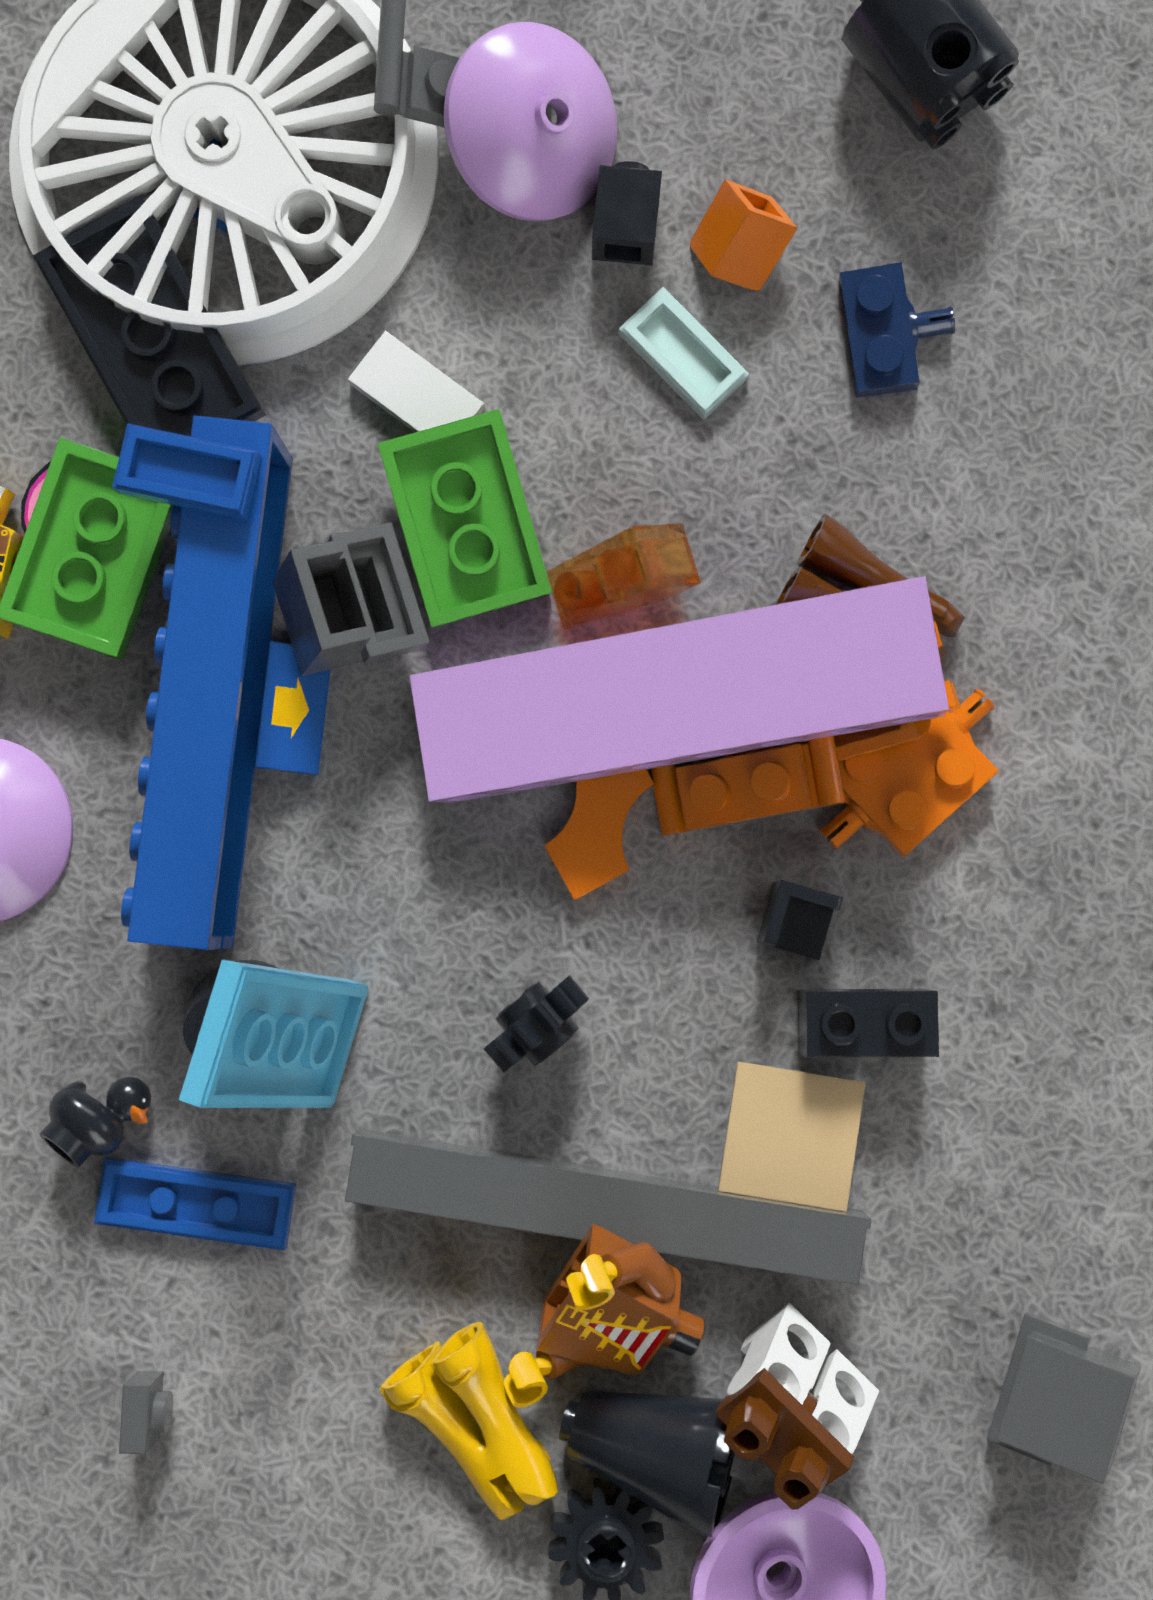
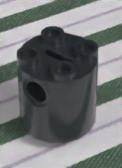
[841,0,1019,150]

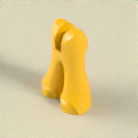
[379,1322,558,1520]

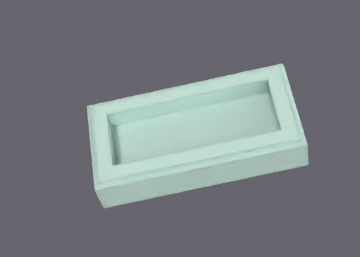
[618,287,749,420]

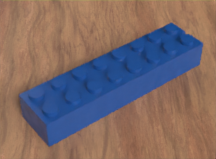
[121,415,293,950]

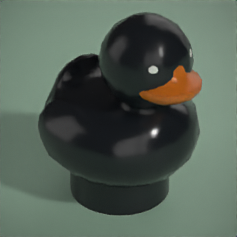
[39,1077,151,1168]

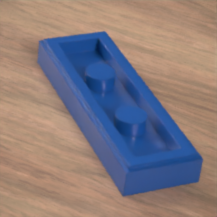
[94,1157,296,1250]

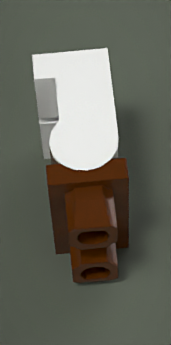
[715,1302,879,1510]

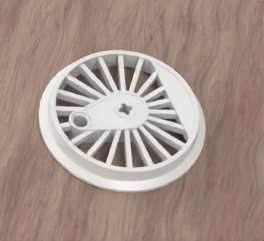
[9,0,439,366]

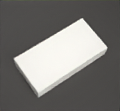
[348,330,485,432]

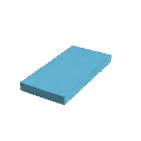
[179,960,369,1108]

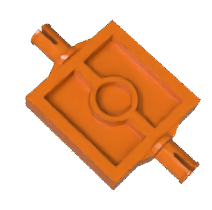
[818,689,999,858]

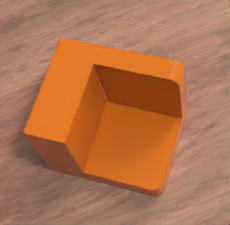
[690,179,797,291]

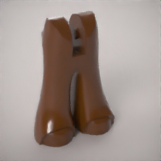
[775,514,965,664]

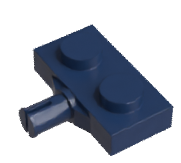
[839,262,955,398]

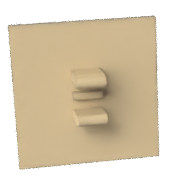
[718,1061,866,1212]

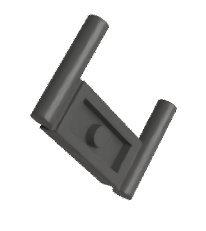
[374,0,552,128]

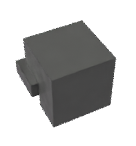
[272,522,430,676]
[987,1312,1141,1484]

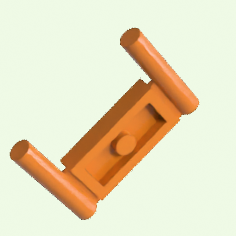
[650,736,845,836]

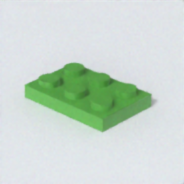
[377,409,552,628]
[0,437,173,661]

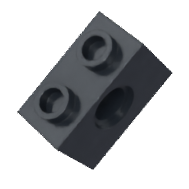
[797,989,939,1058]

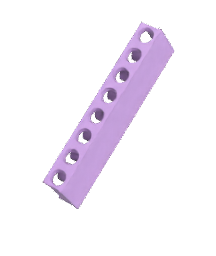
[410,576,949,803]

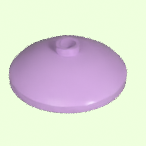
[444,22,617,221]
[0,739,73,921]
[689,1492,886,1600]

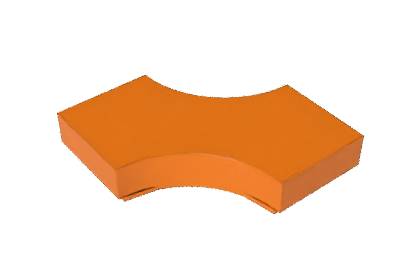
[544,769,654,901]

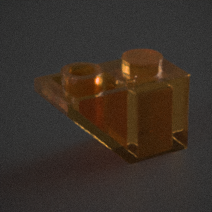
[547,523,701,630]

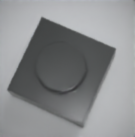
[119,1371,173,1455]

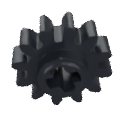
[483,975,589,1073]
[548,1477,664,1600]

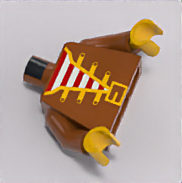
[503,1224,704,1408]

